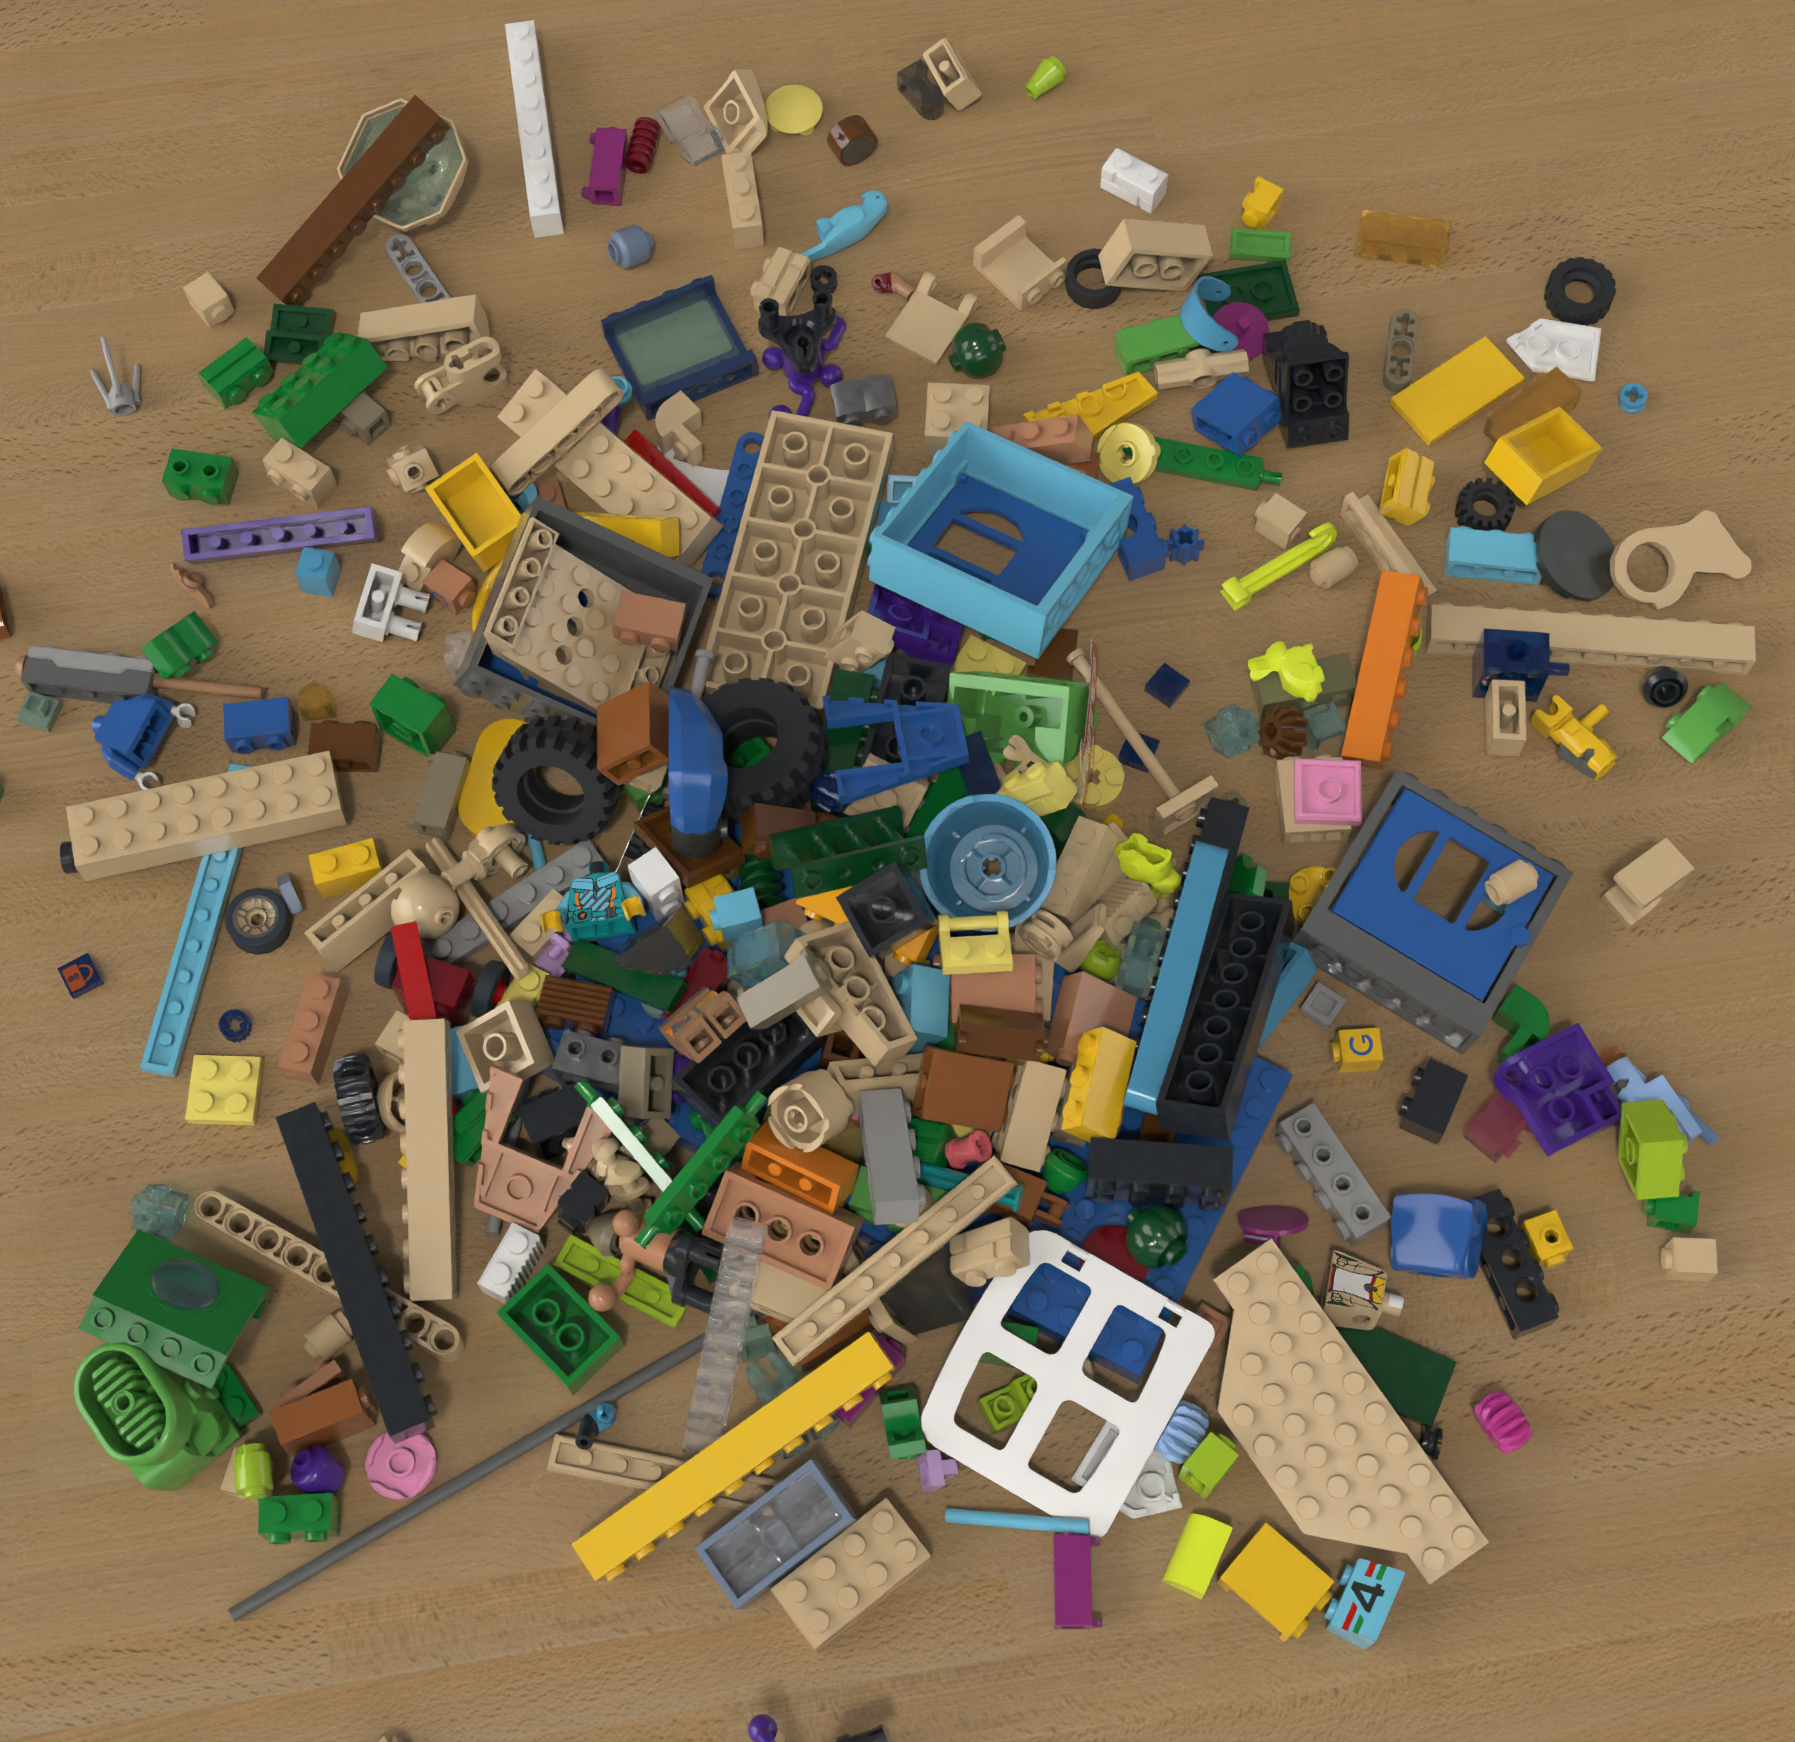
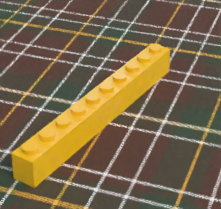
[571,1332,896,1582]

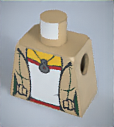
[1320,1250,1404,1330]

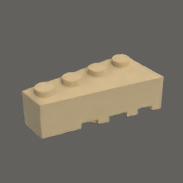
[784,921,917,1067]

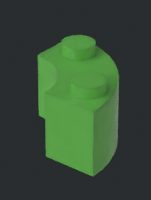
[1662,682,1752,764]

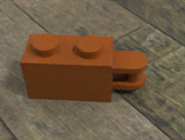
[976,1160,1070,1229]

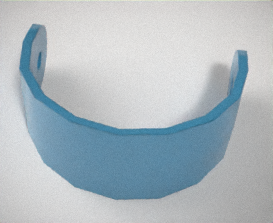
[1180,276,1238,352]

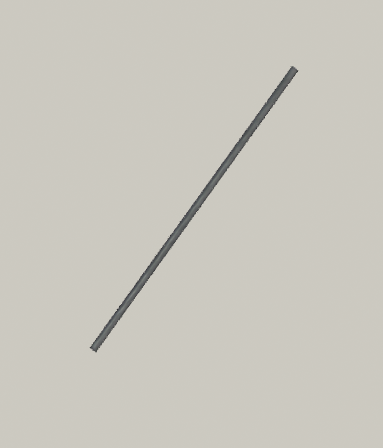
[228,1309,764,1622]

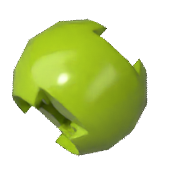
[1080,940,1122,982]

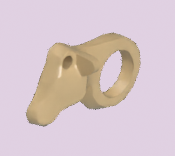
[1610,510,1751,610]

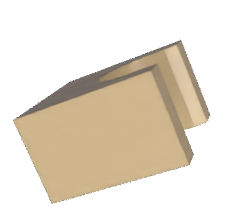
[1601,837,1695,930]

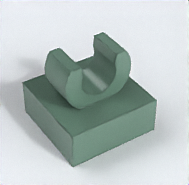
[17,692,63,733]
[734,1315,776,1363]

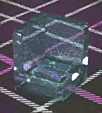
[1303,701,1346,754]

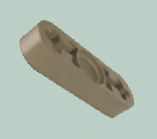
[1383,309,1419,392]

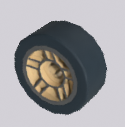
[224,888,292,955]

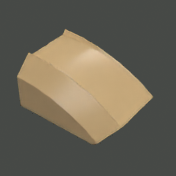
[703,69,768,154]

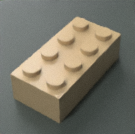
[770,1498,931,1654]

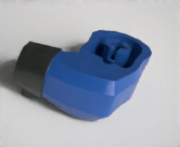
[668,686,728,859]

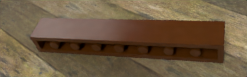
[256,95,450,306]

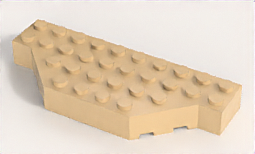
[1213,1238,1489,1585]

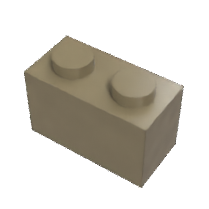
[618,1046,674,1119]

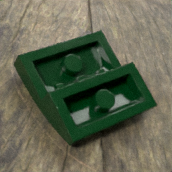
[263,304,336,365]

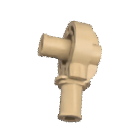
[440,823,528,891]

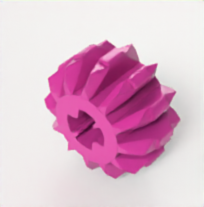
[1473,1390,1533,1454]

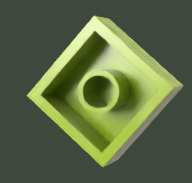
[1617,1099,1688,1200]

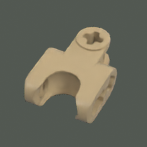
[414,336,508,414]

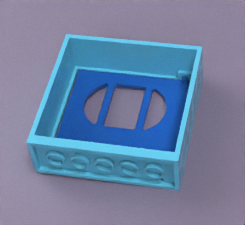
[867,421,1134,659]

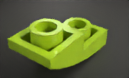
[976,1374,1037,1435]

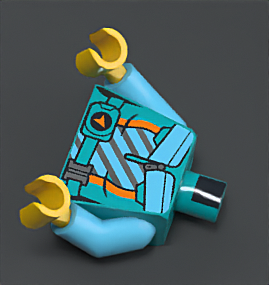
[540,861,646,943]

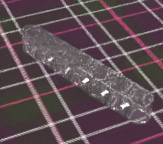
[682,1216,768,1455]

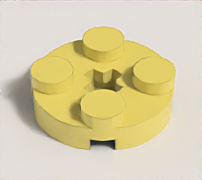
[1097,422,1161,485]
[1063,745,1125,811]

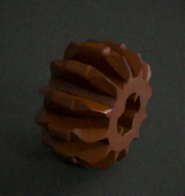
[1257,704,1310,760]

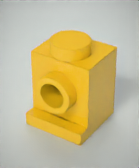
[1241,176,1284,230]

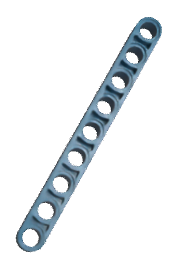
[1123,841,1229,1115]

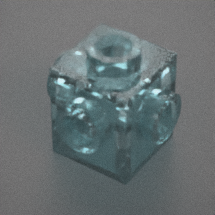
[1203,704,1261,758]
[129,1184,189,1239]

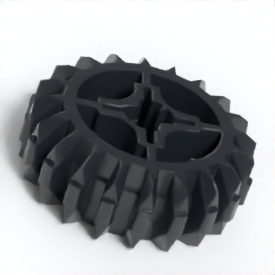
[333,1053,386,1145]

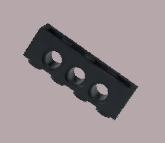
[1466,1188,1559,1340]

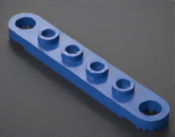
[701,432,764,599]

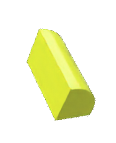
[1161,1513,1233,1600]

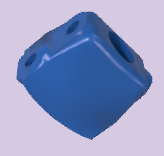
[1391,1193,1488,1280]

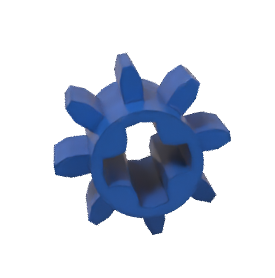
[1165,524,1205,566]

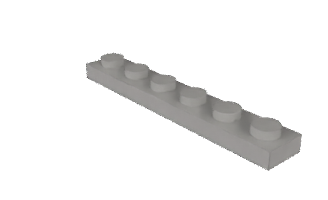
[422,840,604,966]

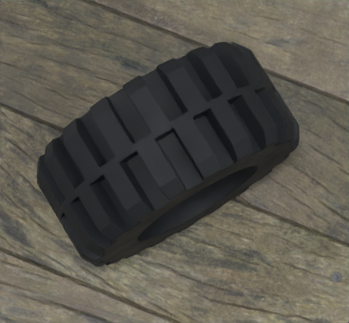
[492,716,625,845]

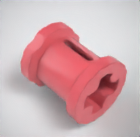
[945,1130,992,1170]

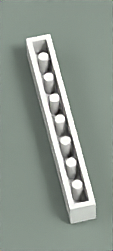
[505,20,564,238]

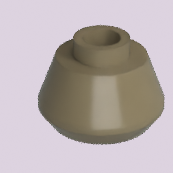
[589,1213,622,1257]

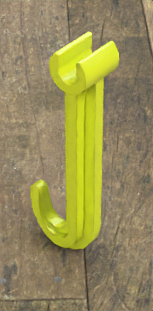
[1220,522,1337,611]

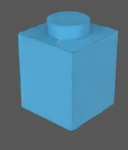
[295,547,342,598]

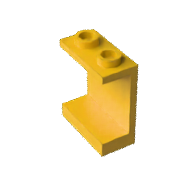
[1217,1523,1335,1642]

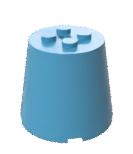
[919,794,1056,932]

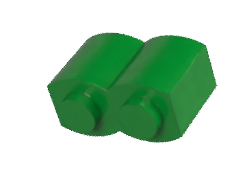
[141,611,219,680]

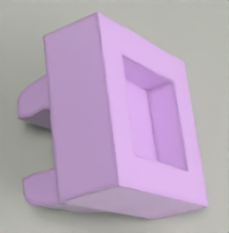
[917,1449,959,1494]

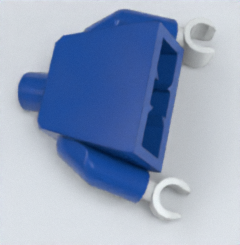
[92,693,196,790]

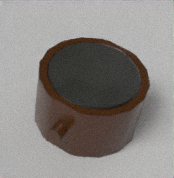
[827,115,878,166]

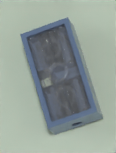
[695,1459,859,1610]

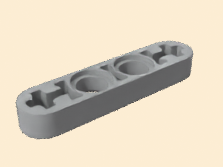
[385,234,451,303]

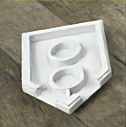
[1506,318,1602,382]
[1071,1421,1182,1519]

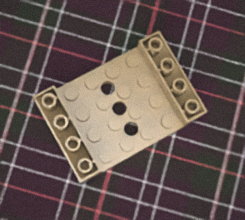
[483,517,672,715]

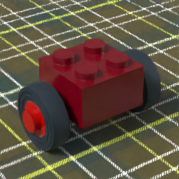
[374,932,511,1029]

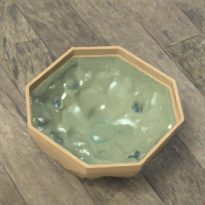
[337,98,468,232]

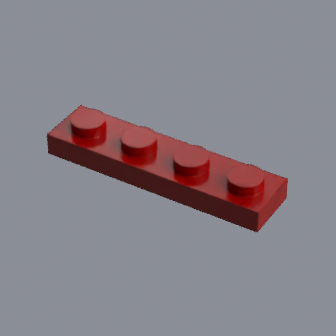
[624,429,723,519]

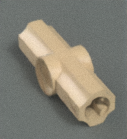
[1153,349,1249,390]

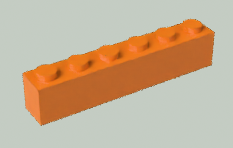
[1341,570,1428,770]

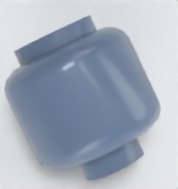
[607,225,654,269]

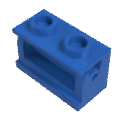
[223,697,296,754]

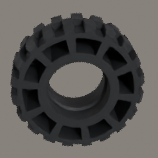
[700,678,829,825]

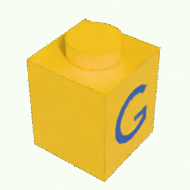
[1330,1028,1384,1073]

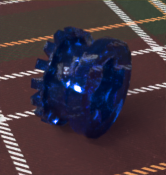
[218,1009,252,1043]

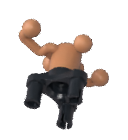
[588,1160,745,1316]

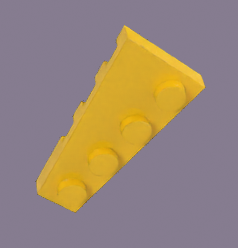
[1022,372,1158,442]

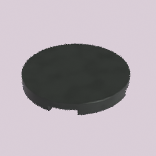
[1533,510,1615,602]

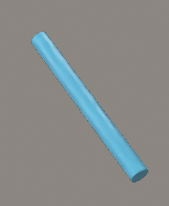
[945,1508,1090,1535]

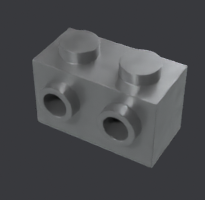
[552,1029,628,1094]

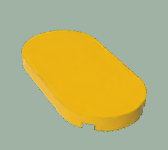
[458,719,539,837]

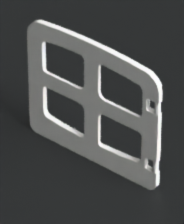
[921,1230,1215,1538]

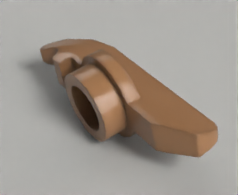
[170,563,214,609]

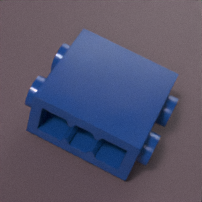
[1191,372,1282,456]

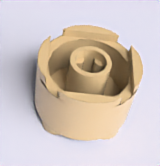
[767,1069,853,1152]

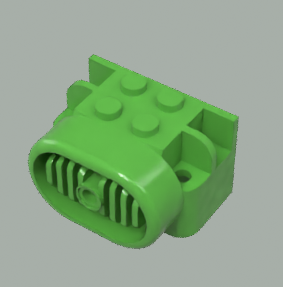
[947,671,1098,767]
[73,1342,243,1491]

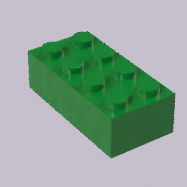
[252,332,388,449]

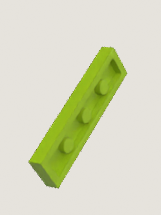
[553,1234,689,1330]

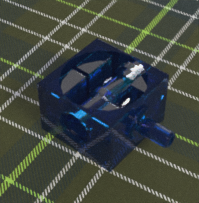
[1472,628,1570,702]

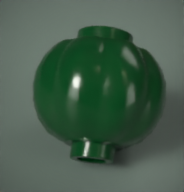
[948,322,1006,379]
[1125,1205,1189,1269]

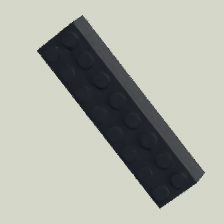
[1156,892,1295,1140]

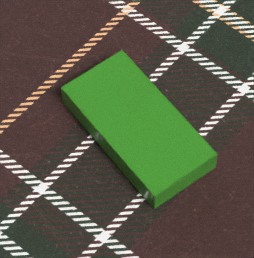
[1229,228,1291,263]

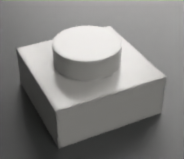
[1299,982,1347,1031]

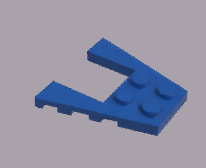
[822,696,969,805]

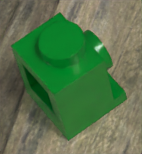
[1642,1191,1700,1234]

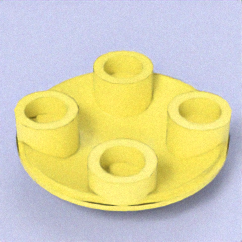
[765,85,823,135]

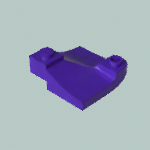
[867,583,964,666]
[1493,1023,1622,1157]

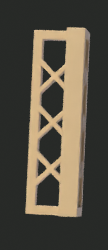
[1340,492,1437,601]

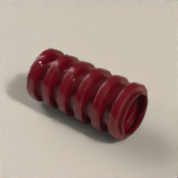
[624,117,661,174]

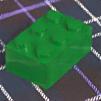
[496,1264,625,1395]

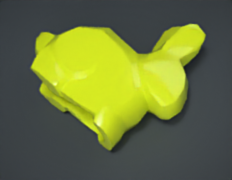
[1248,641,1325,703]
[1114,833,1182,900]

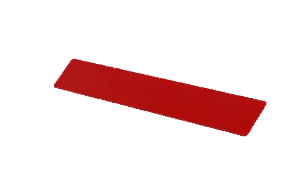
[391,921,456,1115]

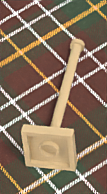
[1066,648,1219,841]

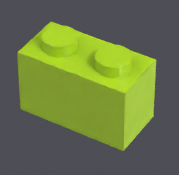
[1178,1432,1239,1501]

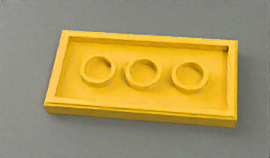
[1389,336,1525,446]

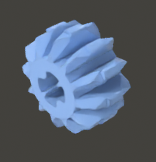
[1155,1400,1209,1464]

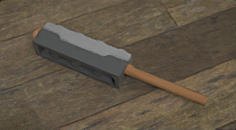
[14,645,264,704]

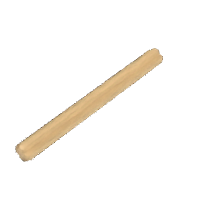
[426,837,530,979]

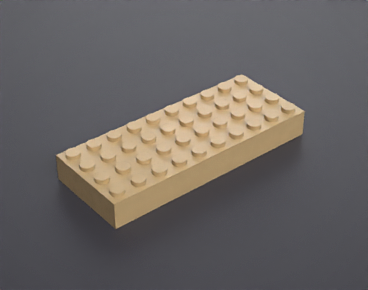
[702,410,894,726]

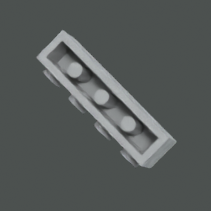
[858,1088,925,1225]
[1275,1103,1392,1247]

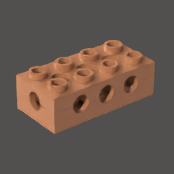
[701,1161,865,1291]

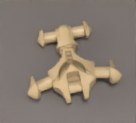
[562,1137,652,1215]

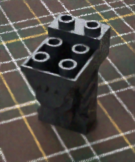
[1262,320,1350,448]

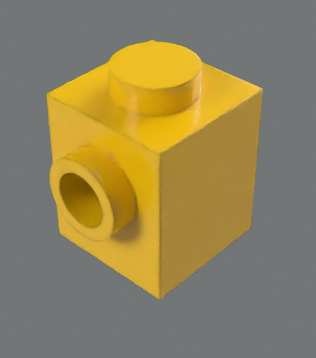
[1518,1210,1573,1269]

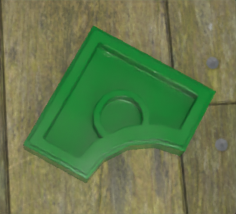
[1227,853,1267,897]

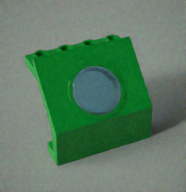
[78,1229,274,1389]

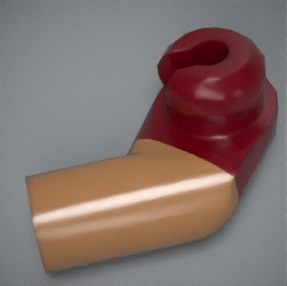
[871,272,916,301]

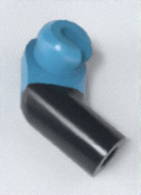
[575,1402,616,1450]

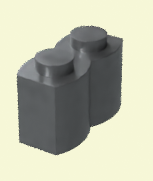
[830,374,898,427]

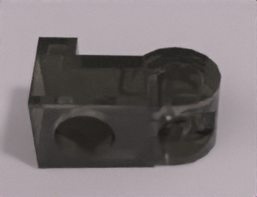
[897,59,944,120]

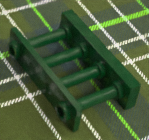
[768,805,927,899]

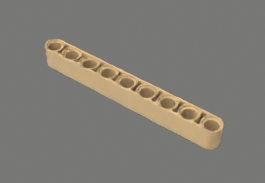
[195,1191,465,1362]

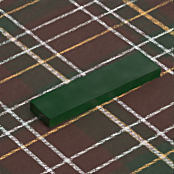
[561,938,688,1015]

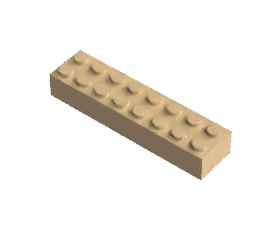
[498,369,724,568]
[66,751,347,881]

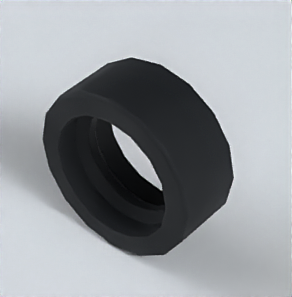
[1065,248,1122,309]

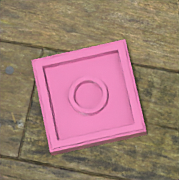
[1294,759,1362,826]

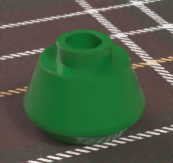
[1042,1149,1087,1194]

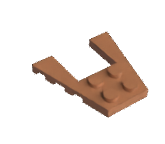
[473,1064,612,1234]

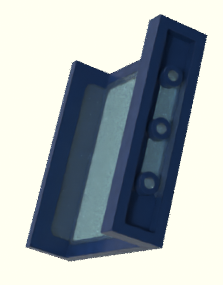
[600,275,759,421]

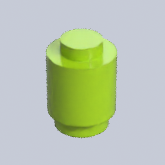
[233,1443,273,1500]

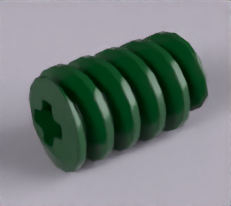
[737,840,785,910]

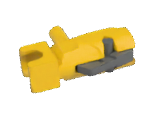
[1531,695,1618,781]

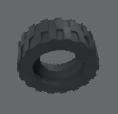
[1544,257,1616,326]

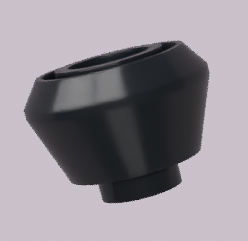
[1643,666,1688,708]

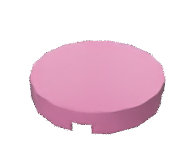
[365,1433,438,1501]

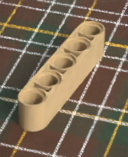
[490,368,624,496]

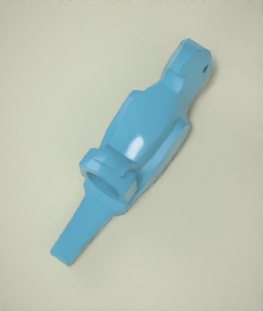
[801,190,888,262]

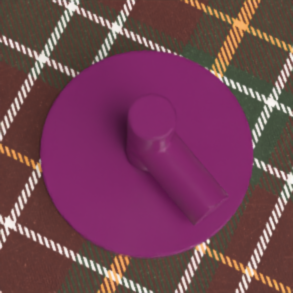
[1213,302,1270,361]
[1238,1206,1309,1251]

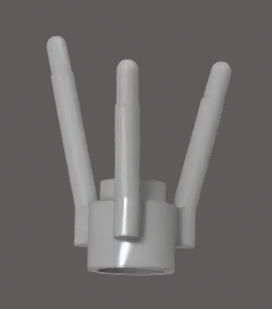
[90,336,141,416]

